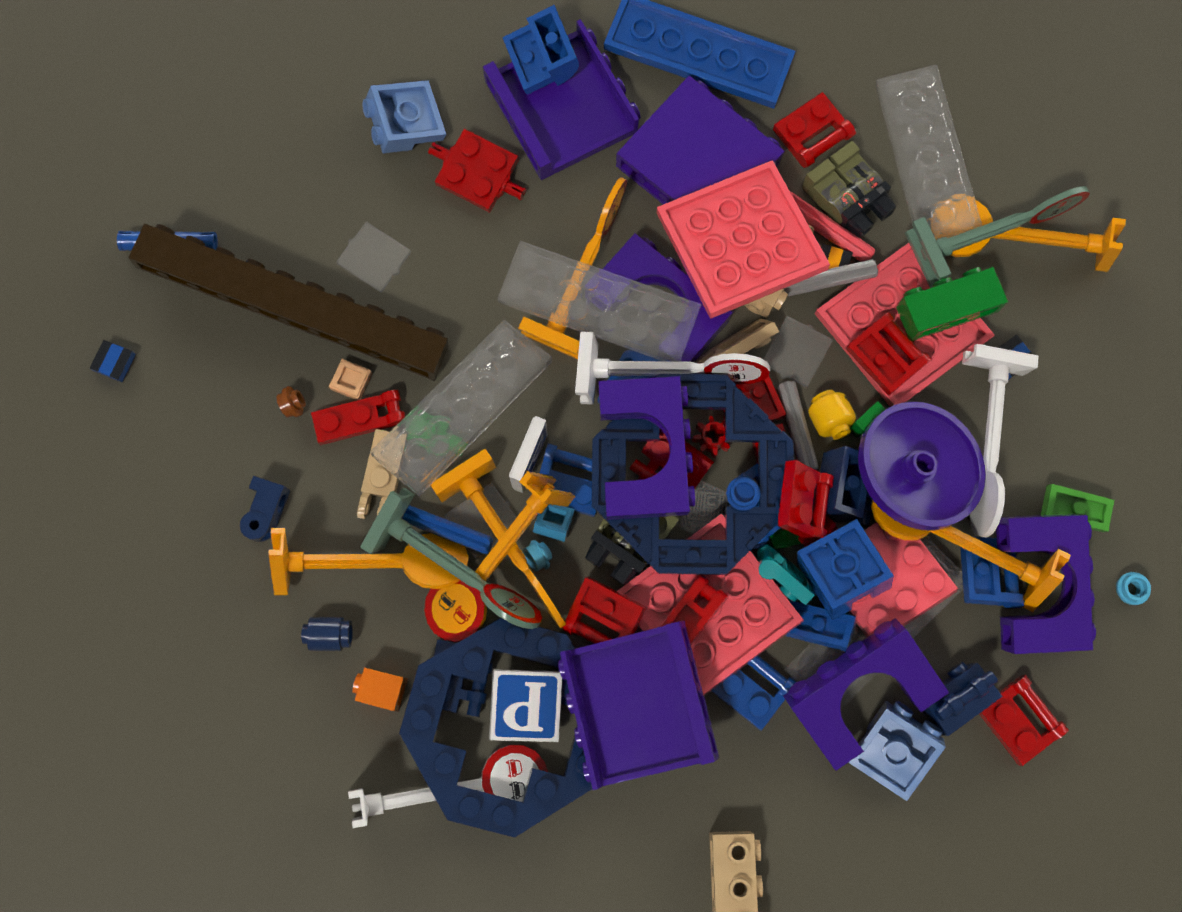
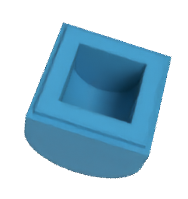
[533,504,575,542]

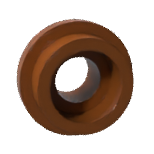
[276,386,306,418]

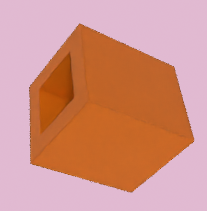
[352,667,408,712]

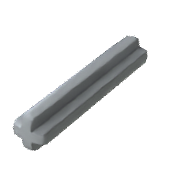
[785,259,878,296]
[778,381,819,470]

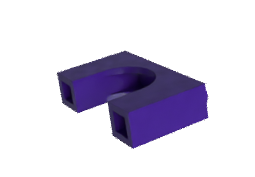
[585,233,733,362]
[598,376,695,520]
[996,514,1096,654]
[783,618,949,771]

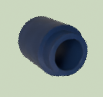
[301,617,353,651]

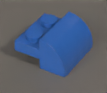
[502,5,579,95]

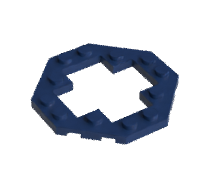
[592,374,794,575]
[399,618,592,838]

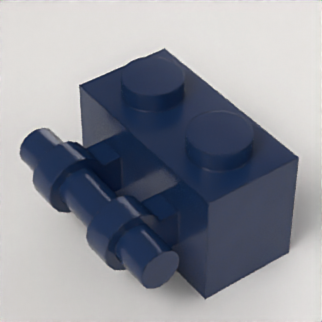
[820,446,873,528]
[922,662,1003,736]

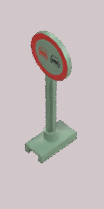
[905,186,1090,288]
[360,488,542,629]

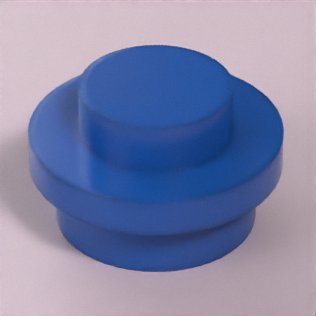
[726,477,760,511]

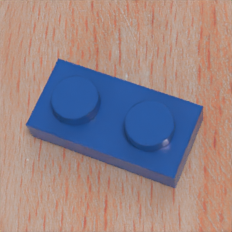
[785,600,856,651]

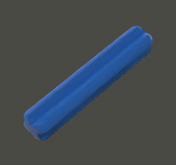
[402,505,493,554]

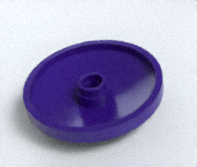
[858,402,986,531]

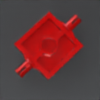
[428,129,526,213]

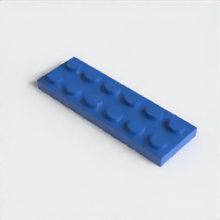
[604,0,795,109]

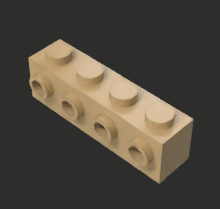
[709,831,763,912]

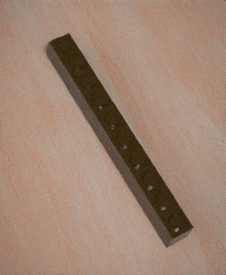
[128,223,449,381]

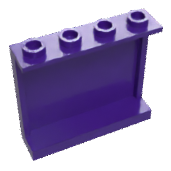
[483,19,641,180]
[616,76,784,204]
[558,621,720,790]

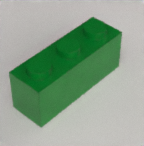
[896,267,1008,341]

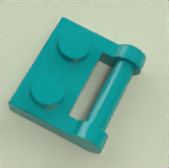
[756,544,815,605]

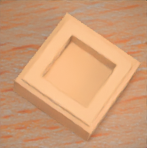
[329,359,373,400]

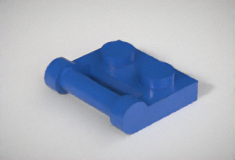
[540,443,596,517]
[960,536,1024,608]
[711,656,796,731]

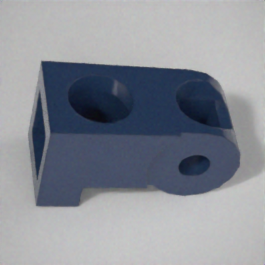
[240,476,291,542]

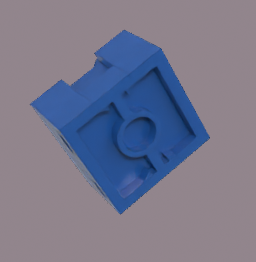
[797,519,894,620]

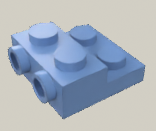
[362,80,446,153]
[848,701,946,801]

